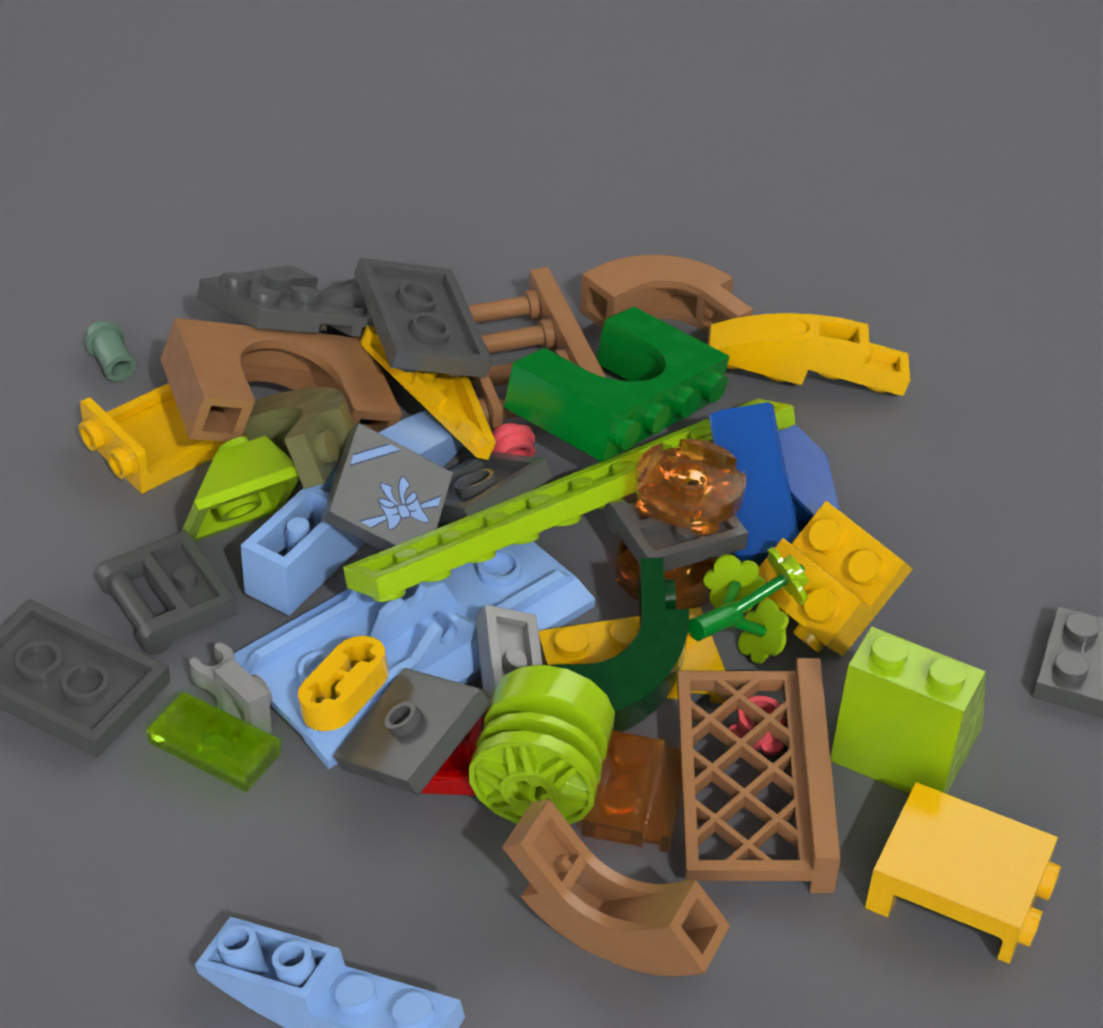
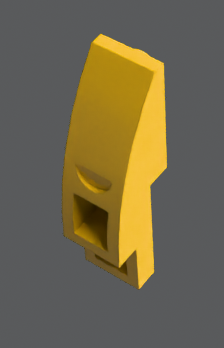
[707,313,910,396]

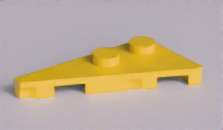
[360,325,496,460]

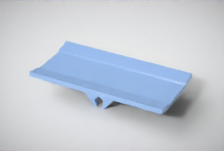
[234,542,595,769]

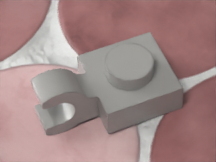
[189,642,273,743]

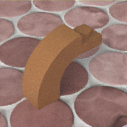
[580,255,753,335]
[502,799,731,976]

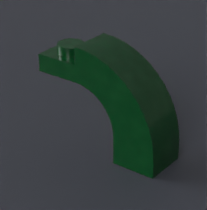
[550,558,689,736]

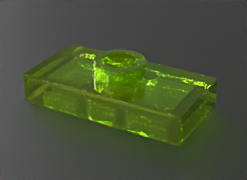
[147,691,282,792]

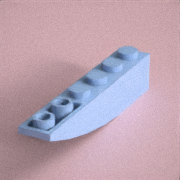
[240,410,464,616]

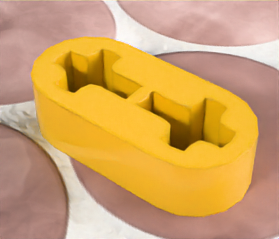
[298,636,389,731]

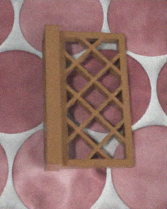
[677,658,840,893]

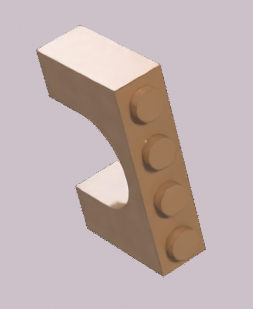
[160,318,402,442]

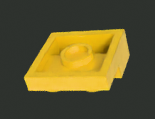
[758,501,913,657]

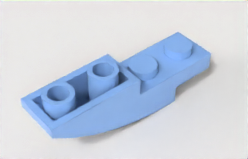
[195,916,465,1028]

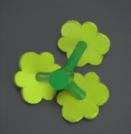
[688,547,809,664]

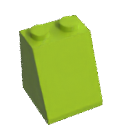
[830,626,986,794]

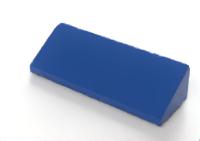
[709,402,799,566]

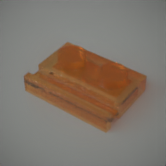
[582,730,682,853]

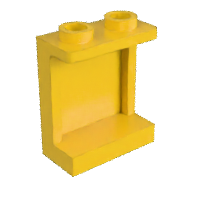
[78,383,246,494]
[865,782,1062,964]

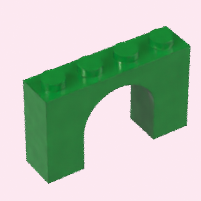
[504,306,730,462]

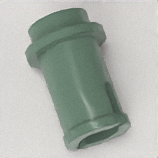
[85,320,137,382]

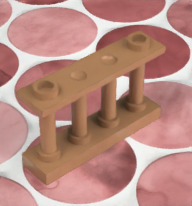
[468,267,606,432]

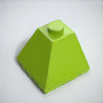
[181,435,299,542]

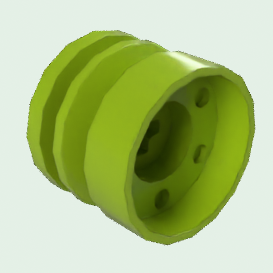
[469,665,615,825]

